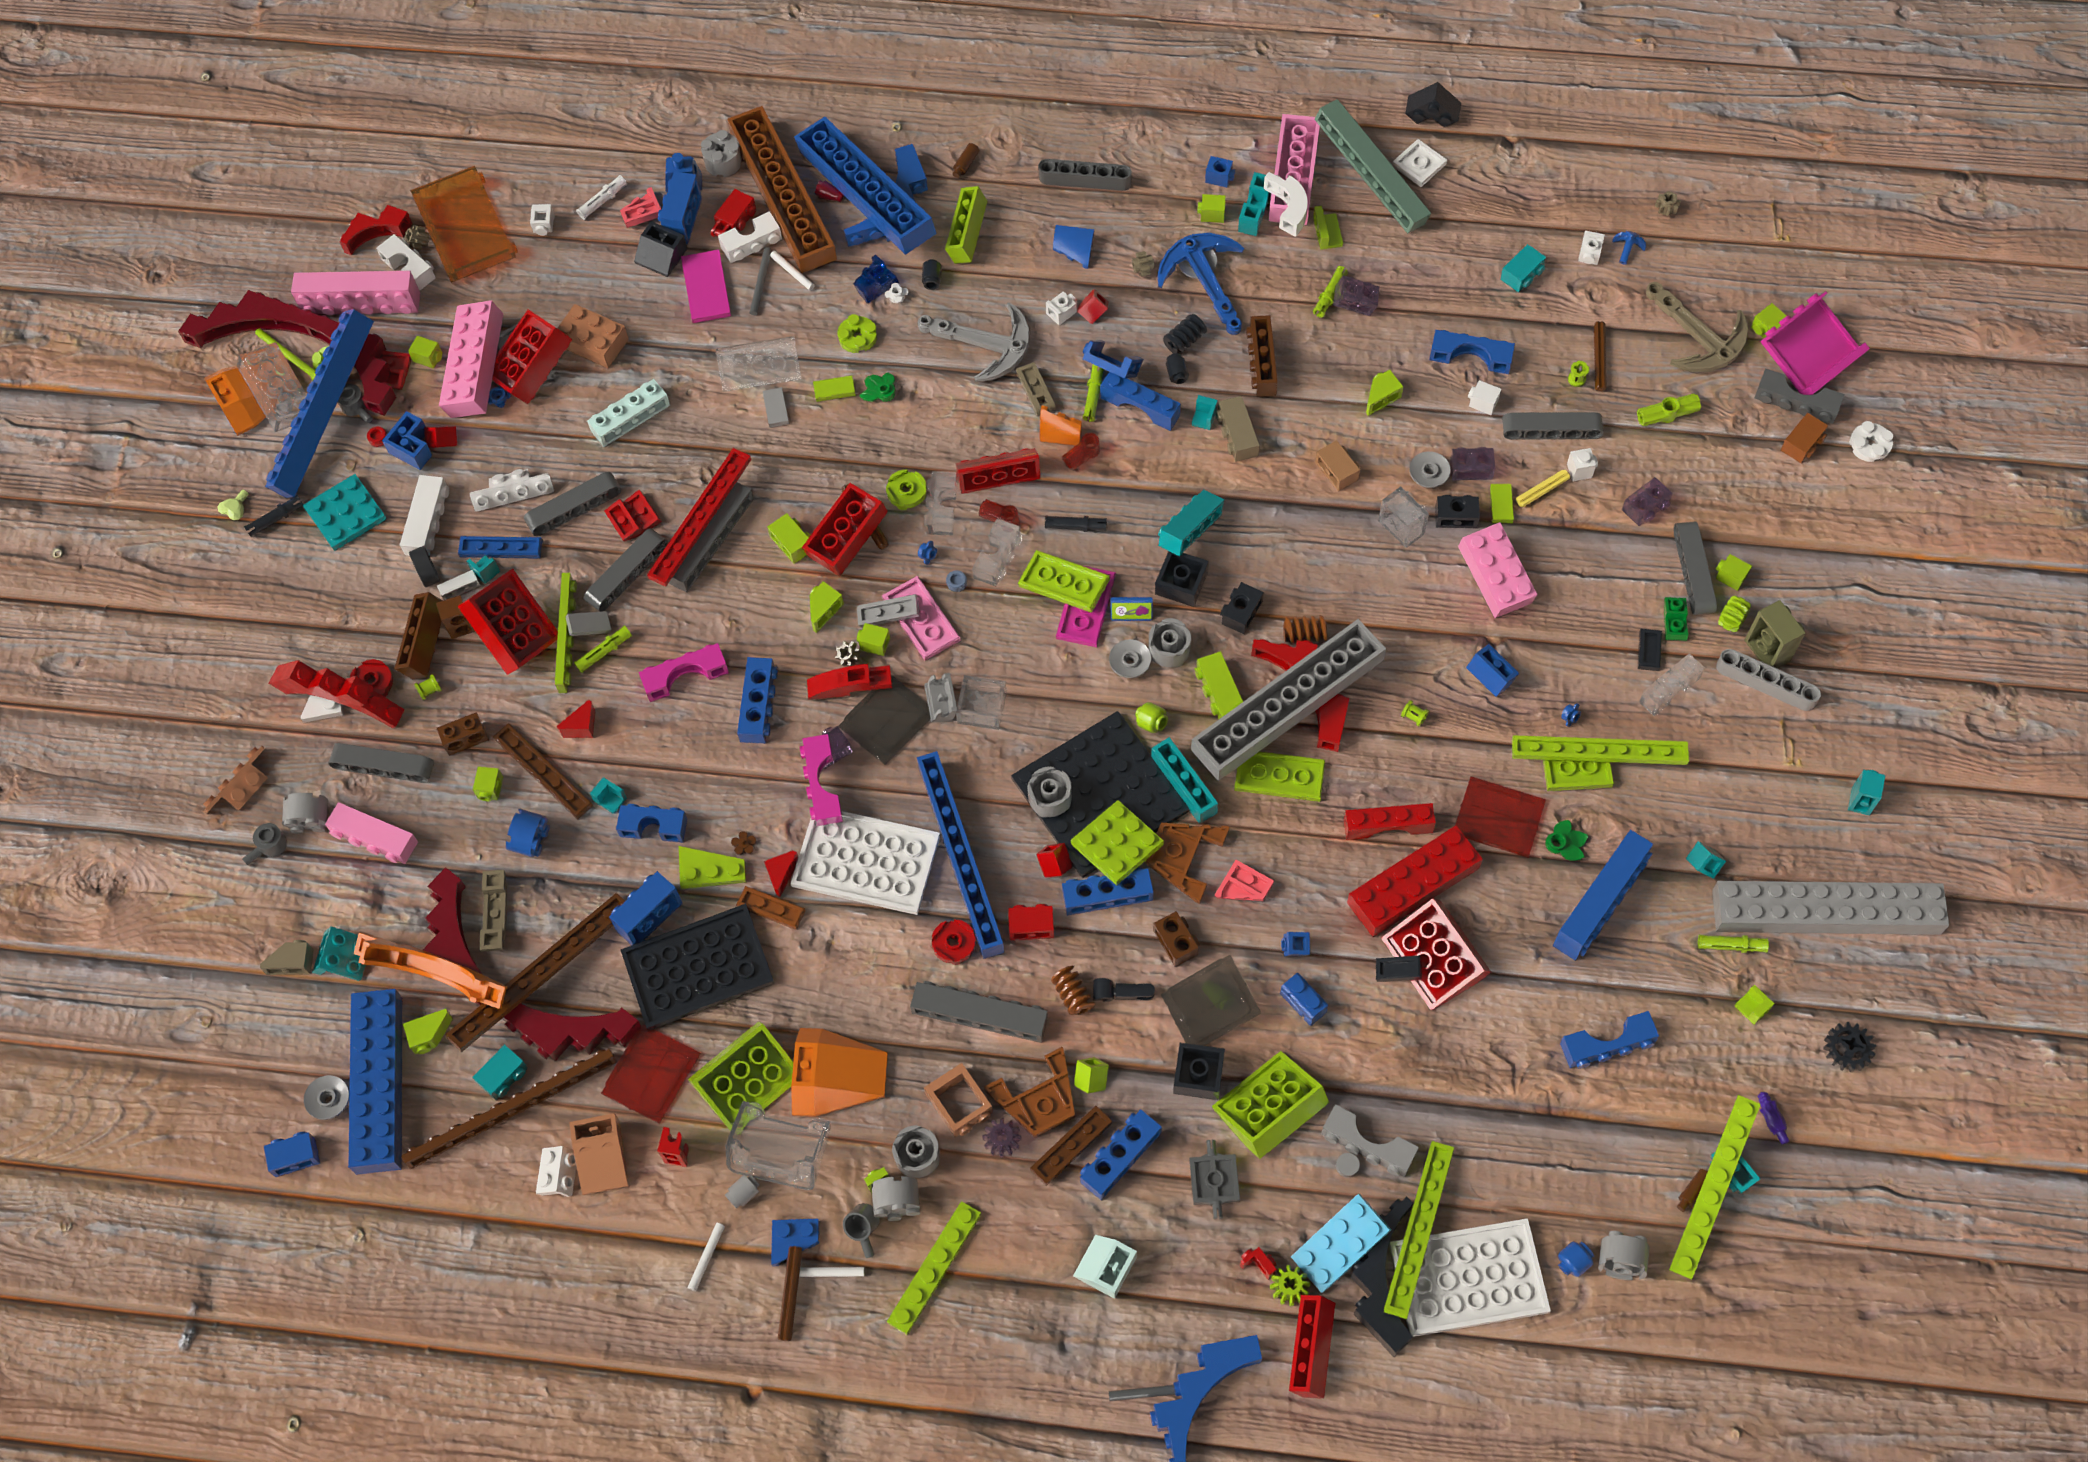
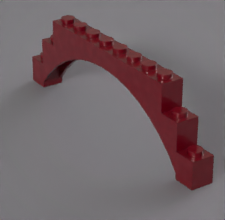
[178,290,397,416]
[423,867,642,1062]

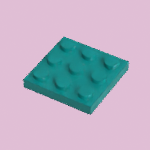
[303,474,387,551]

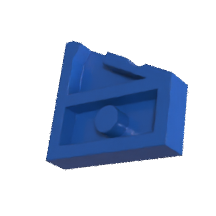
[771,1219,820,1267]

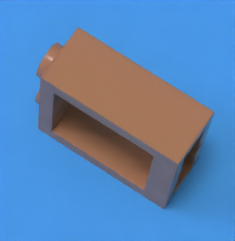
[924,1063,993,1138]

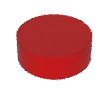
[367,426,387,447]

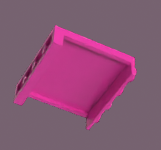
[1760,291,1870,395]

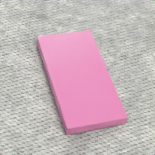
[882,576,961,661]

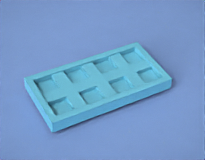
[1291,1194,1392,1293]

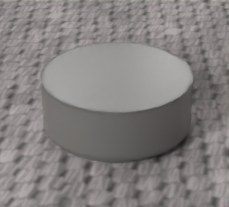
[1336,1153,1360,1178]

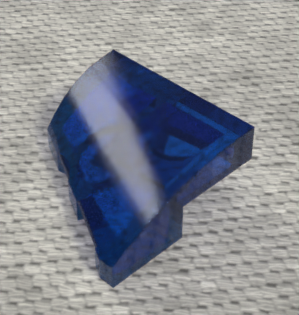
[853,254,899,304]

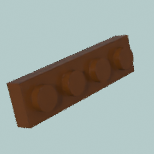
[1030,1106,1112,1186]

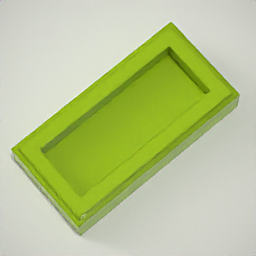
[813,375,856,402]
[1490,484,1514,523]

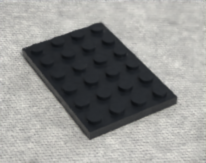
[620,903,775,1031]

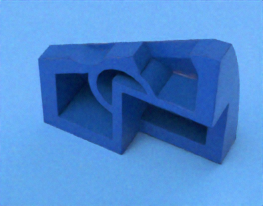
[1053,225,1094,269]

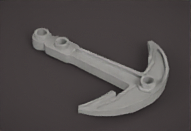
[917,303,1029,382]

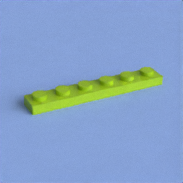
[555,572,577,693]
[887,1201,981,1335]

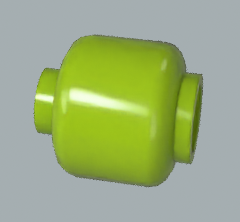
[1135,702,1168,733]

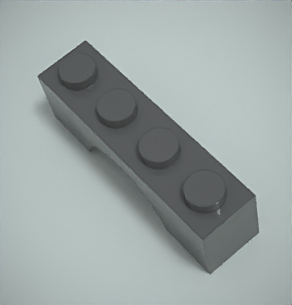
[1754,368,1845,424]

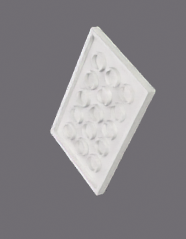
[790,811,940,915]
[1389,1218,1551,1337]

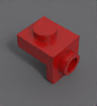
[1240,1247,1277,1280]

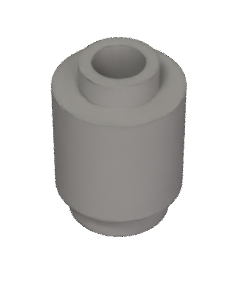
[725,1175,759,1209]

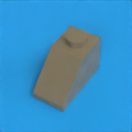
[260,940,314,975]

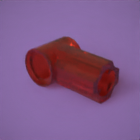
[1062,433,1100,471]
[978,499,1020,531]

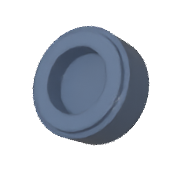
[946,570,967,592]

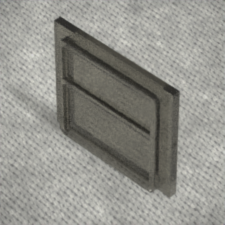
[838,675,931,765]
[1161,955,1261,1046]

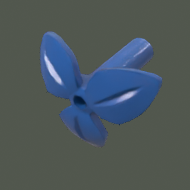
[1612,231,1646,265]

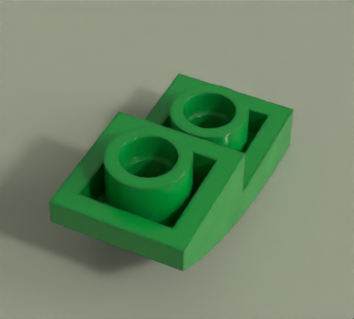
[1664,597,1688,641]

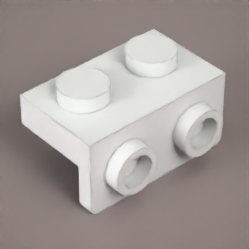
[536,1146,576,1197]

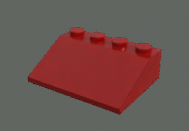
[492,309,572,405]
[457,568,558,675]
[1381,898,1492,1011]

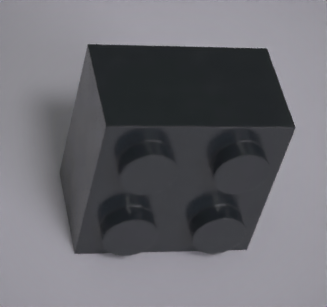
[1155,551,1209,607]
[1173,1042,1225,1100]

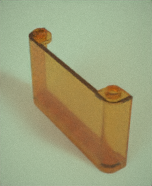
[410,166,518,283]

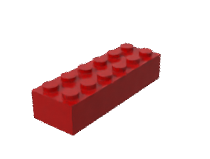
[1347,825,1483,937]

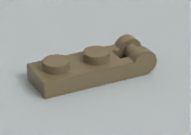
[1016,362,1056,416]

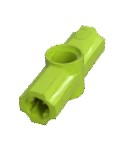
[1637,393,1701,427]

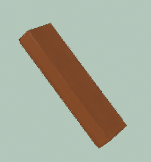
[736,886,805,930]

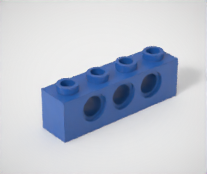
[737,657,778,744]
[1062,868,1153,916]
[1080,1109,1162,1201]

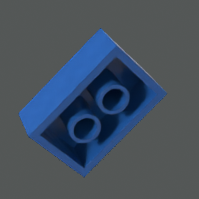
[658,171,702,245]
[609,871,683,945]

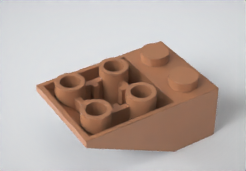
[569,1113,628,1195]

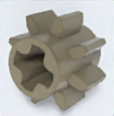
[1655,191,1681,216]
[405,225,430,250]
[1132,251,1154,277]
[835,641,862,667]

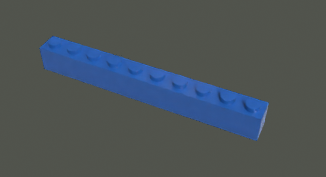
[265,309,374,498]
[917,751,1005,959]

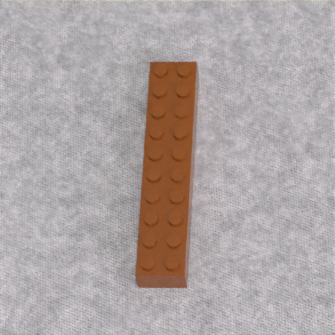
[727,106,837,273]

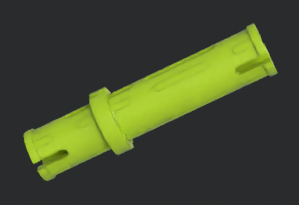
[1313,266,1348,318]
[1083,364,1104,422]
[574,625,632,673]
[1698,934,1769,953]

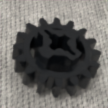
[1823,1022,1876,1073]

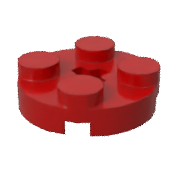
[349,659,393,697]
[932,919,976,965]

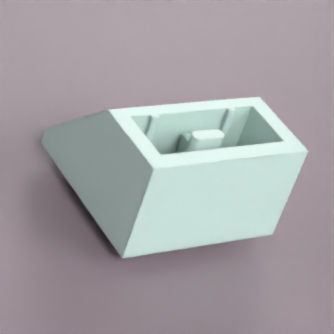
[1073,1235,1137,1299]

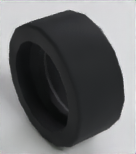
[409,546,440,588]

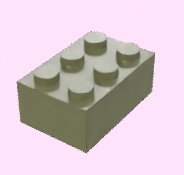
[1744,600,1806,669]

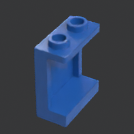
[1083,340,1144,378]

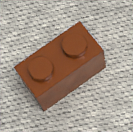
[1780,412,1828,463]

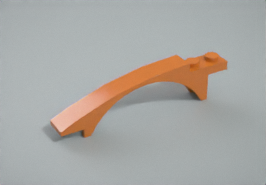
[354,932,507,1009]

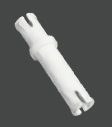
[576,175,627,220]

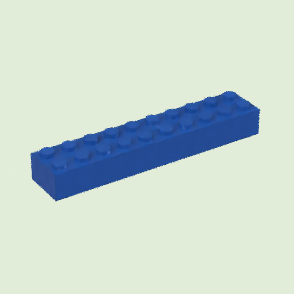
[794,116,937,255]

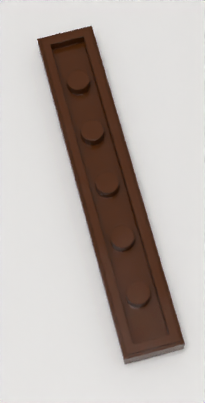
[493,723,593,820]

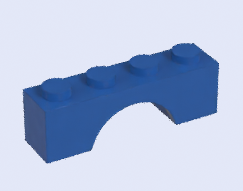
[1429,330,1515,374]
[1100,372,1181,431]
[1560,1011,1659,1069]

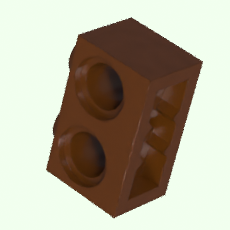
[436,595,475,639]
[437,712,489,756]
[1153,911,1200,967]

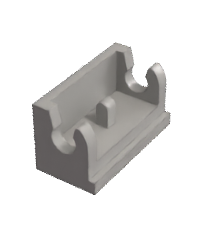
[924,673,957,722]

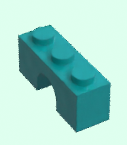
[1238,172,1271,236]

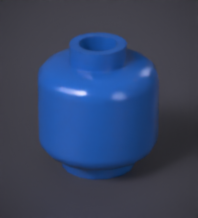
[1558,1241,1594,1277]

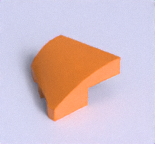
[1040,405,1082,446]

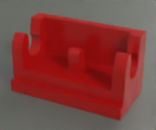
[657,1127,689,1167]

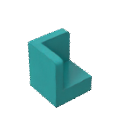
[1192,395,1218,430]
[466,555,501,584]
[590,777,627,814]
[1686,841,1726,879]

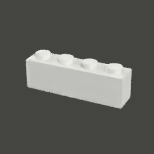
[400,475,449,556]

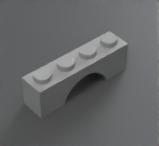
[1321,1104,1419,1177]

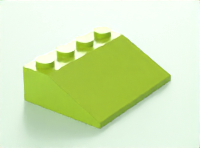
[688,1022,793,1134]
[1212,1051,1329,1159]

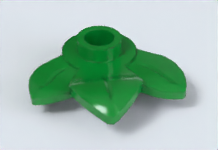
[859,372,896,402]
[1545,820,1588,861]

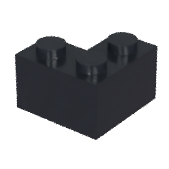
[1405,82,1462,128]

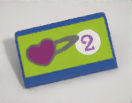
[1111,597,1153,621]

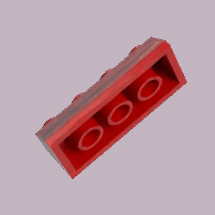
[955,448,1041,494]

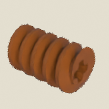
[1283,615,1327,643]
[1051,965,1096,1015]

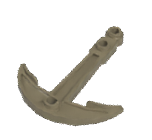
[1646,282,1748,372]

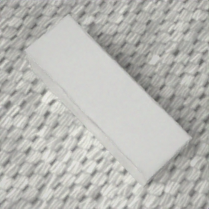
[437,570,480,600]

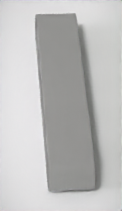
[1716,649,1821,711]

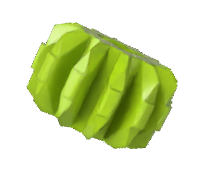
[1718,595,1751,632]
[1270,1265,1310,1307]

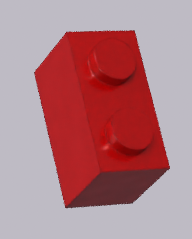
[1008,904,1054,941]

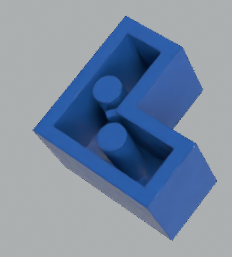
[382,411,432,470]

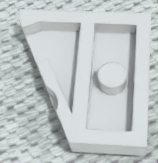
[301,695,344,723]

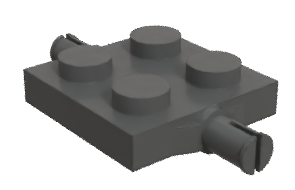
[1189,1140,1240,1219]

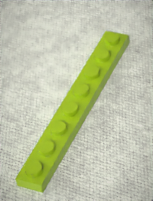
[1512,735,1689,765]
[1669,1095,1761,1280]
[1384,1141,1454,1319]

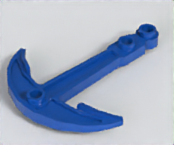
[1158,233,1244,335]

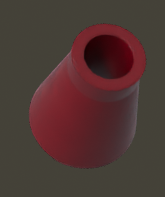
[815,180,844,203]

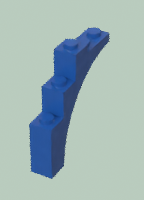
[844,144,928,247]
[1150,1335,1262,1462]

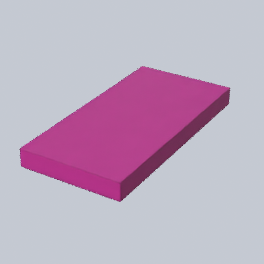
[681,250,731,323]
[1056,565,1116,648]

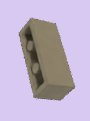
[1215,396,1260,462]

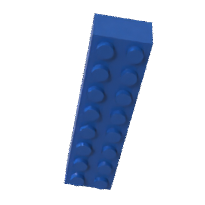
[348,989,403,1175]

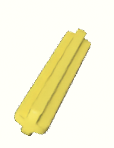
[1516,470,1570,507]

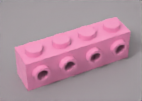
[325,802,418,864]

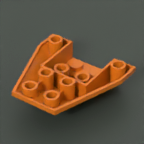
[204,356,301,436]
[791,1028,888,1117]

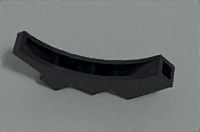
[1351,1197,1413,1357]

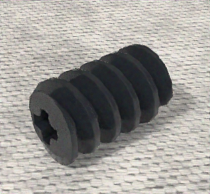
[1163,314,1207,354]

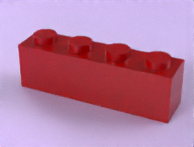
[1289,1295,1336,1399]

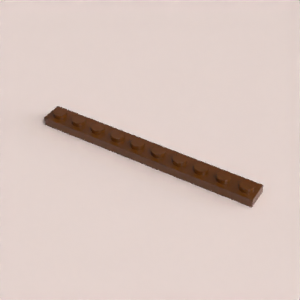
[445,892,625,1053]
[401,1048,617,1170]

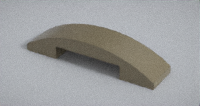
[480,869,507,952]

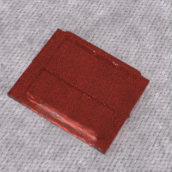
[1455,776,1546,858]
[601,1024,701,1124]

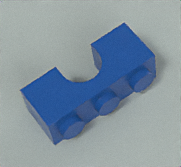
[616,804,688,843]

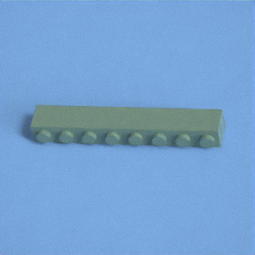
[1314,99,1431,234]

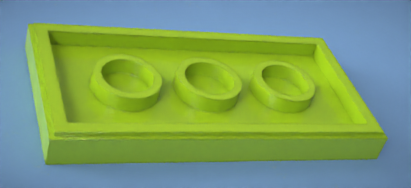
[1018,550,1110,613]
[1234,751,1325,802]

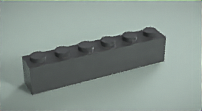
[669,482,754,593]
[910,981,1048,1043]

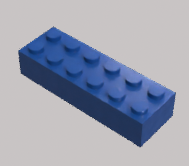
[1553,829,1653,961]

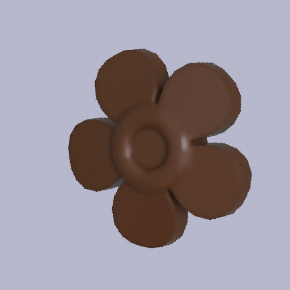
[731,831,756,855]

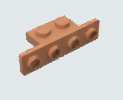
[203,746,268,814]

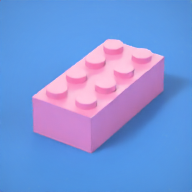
[1458,522,1537,618]

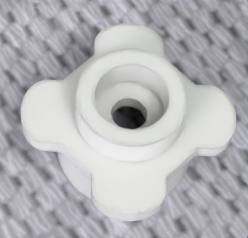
[885,283,908,304]

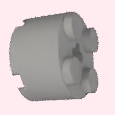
[701,130,742,177]
[1149,618,1191,667]
[1028,767,1072,817]
[282,793,328,833]
[892,1125,940,1178]
[872,1176,920,1221]
[1598,1231,1650,1280]

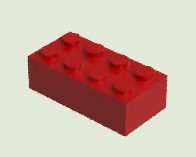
[802,483,888,576]

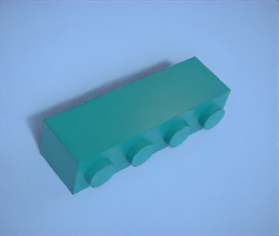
[1158,489,1225,556]
[1151,737,1218,824]

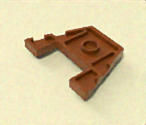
[1146,823,1230,904]
[984,1047,1075,1138]

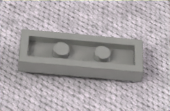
[857,594,920,628]

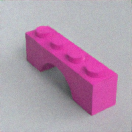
[639,643,729,702]
[800,734,843,826]

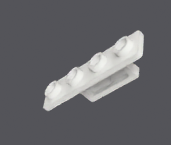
[470,469,554,512]

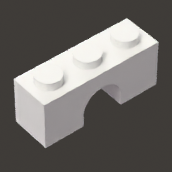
[718,211,782,263]
[376,234,435,291]

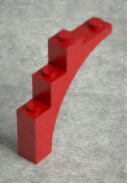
[1251,639,1350,752]
[268,660,405,728]

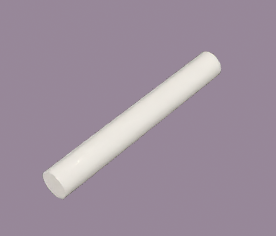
[770,251,815,291]
[688,1223,725,1291]
[799,1267,865,1277]

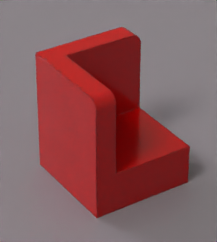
[1077,289,1109,324]
[424,426,457,448]
[1036,843,1073,878]

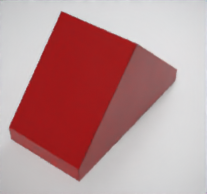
[556,700,596,738]
[764,850,799,897]

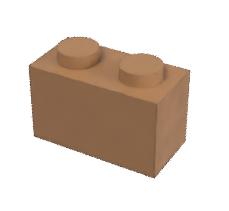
[1315,440,1360,491]

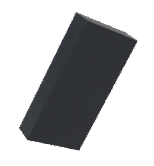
[1637,628,1662,671]
[1376,955,1422,982]

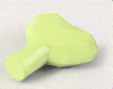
[218,490,249,520]

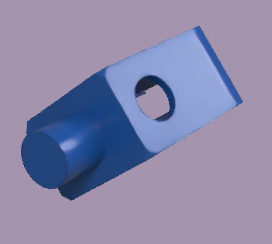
[665,153,702,192]

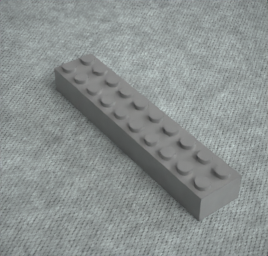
[1191,619,1386,781]
[1712,881,1949,935]

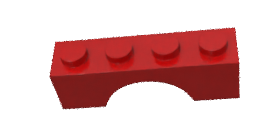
[1343,803,1436,840]

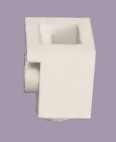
[530,204,555,236]
[1578,231,1605,265]
[1046,291,1077,325]

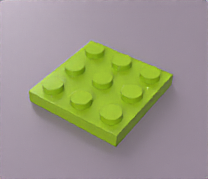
[1071,800,1164,886]

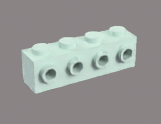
[587,379,670,447]

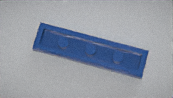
[458,536,543,559]

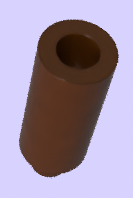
[952,143,980,178]
[1677,1169,1708,1212]

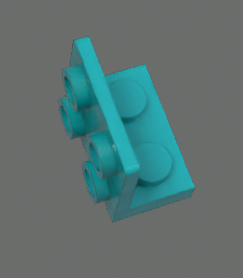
[312,926,366,981]

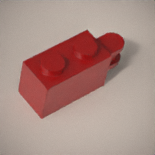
[710,189,756,237]

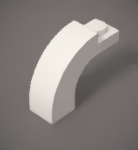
[1264,172,1307,237]

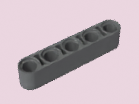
[1038,159,1132,191]
[1502,412,1603,440]
[524,472,622,536]
[1674,521,1717,615]
[584,528,668,612]
[328,743,434,783]

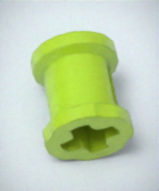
[1568,361,1589,387]
[414,674,442,701]
[1401,700,1429,727]

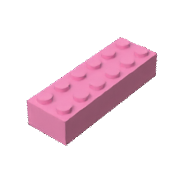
[1269,114,1320,225]
[291,271,421,315]
[439,300,503,418]

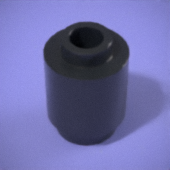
[922,259,942,290]
[1166,353,1189,384]

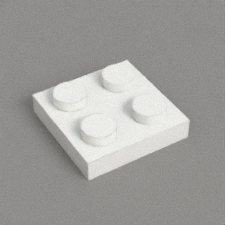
[1392,139,1447,187]

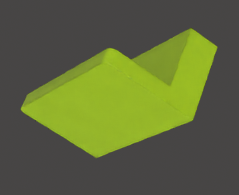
[1313,206,1343,250]

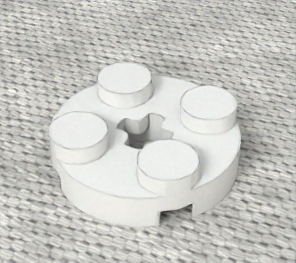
[1849,421,1893,462]

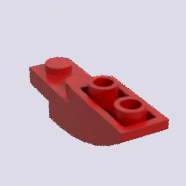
[807,664,892,700]

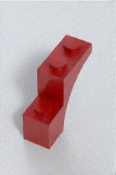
[339,205,412,255]

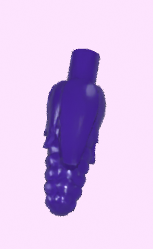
[1758,1092,1790,1145]

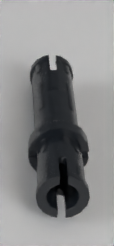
[244,495,304,537]
[1045,515,1107,532]

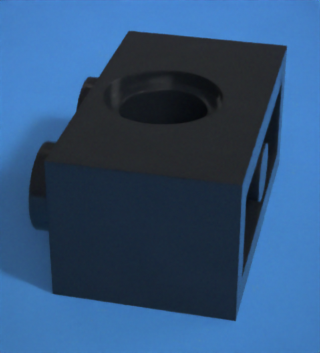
[1435,495,1480,528]
[1220,582,1264,634]

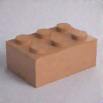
[557,304,629,368]

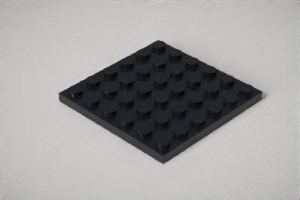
[1011,711,1190,878]

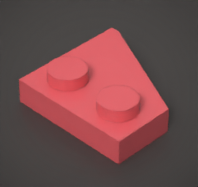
[620,187,661,228]
[1215,860,1274,901]

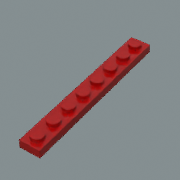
[647,448,752,587]

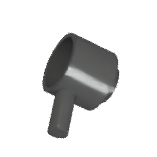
[337,384,373,423]
[242,823,287,865]
[843,1203,880,1258]

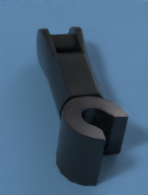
[1093,978,1155,1002]

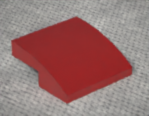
[381,351,412,390]
[604,489,662,542]

